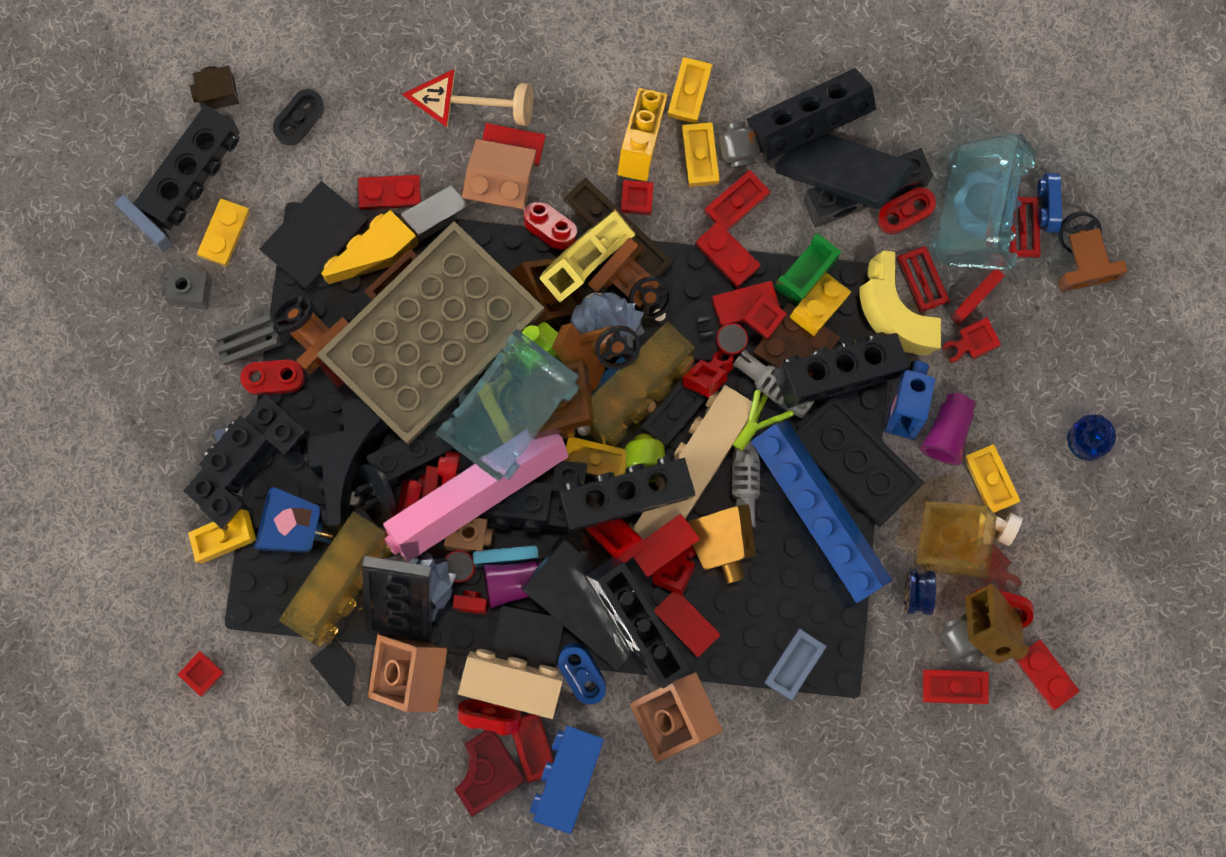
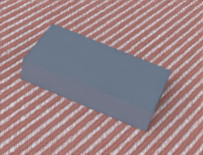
[114,195,172,252]
[764,629,827,701]

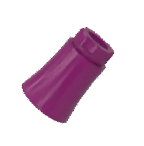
[920,393,976,465]
[483,560,543,609]

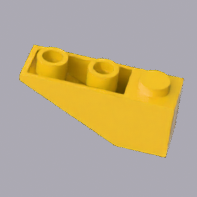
[617,88,668,182]
[321,210,418,284]

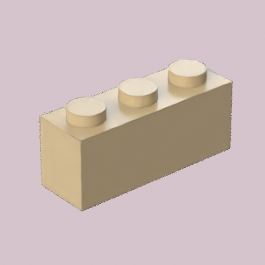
[458,649,564,719]

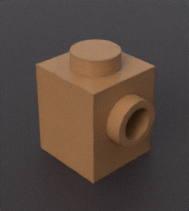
[444,518,493,554]

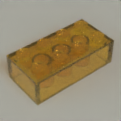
[582,321,695,447]
[279,511,392,648]

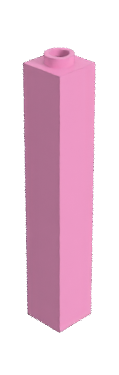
[383,429,568,562]

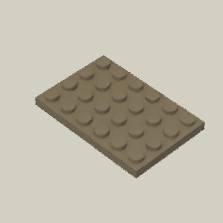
[317,222,545,445]

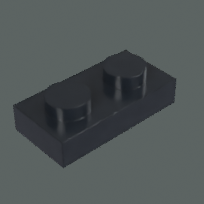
[641,379,706,448]

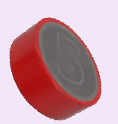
[716,323,748,356]
[445,550,476,583]

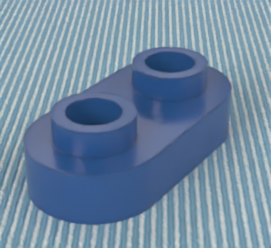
[1037,173,1062,233]
[558,643,606,705]

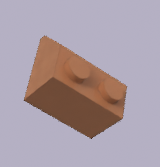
[462,139,537,210]
[368,634,447,712]
[630,672,723,763]

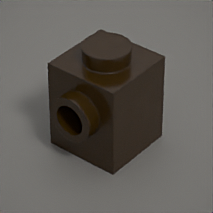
[190,66,240,109]

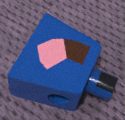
[884,360,935,440]
[254,487,334,553]

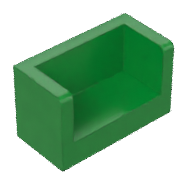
[775,233,841,306]

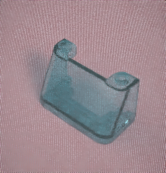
[932,133,1037,270]
[435,328,580,482]

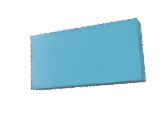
[473,545,539,568]

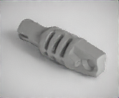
[733,350,814,418]
[731,439,760,528]

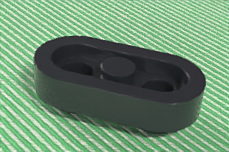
[273,89,324,146]

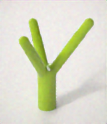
[732,389,794,452]

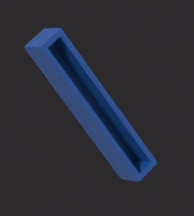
[751,421,893,603]

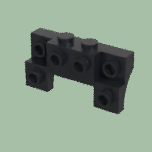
[183,394,309,530]
[457,450,588,534]

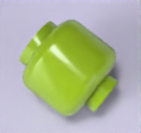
[624,434,666,483]

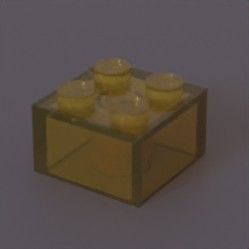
[916,501,997,578]

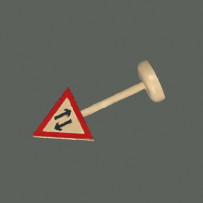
[401,69,533,128]

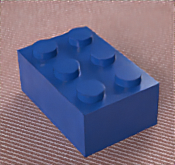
[530,726,604,834]

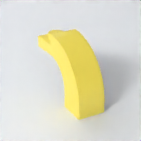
[539,209,635,302]
[859,251,941,355]

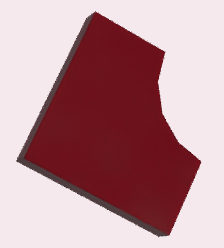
[454,730,526,817]

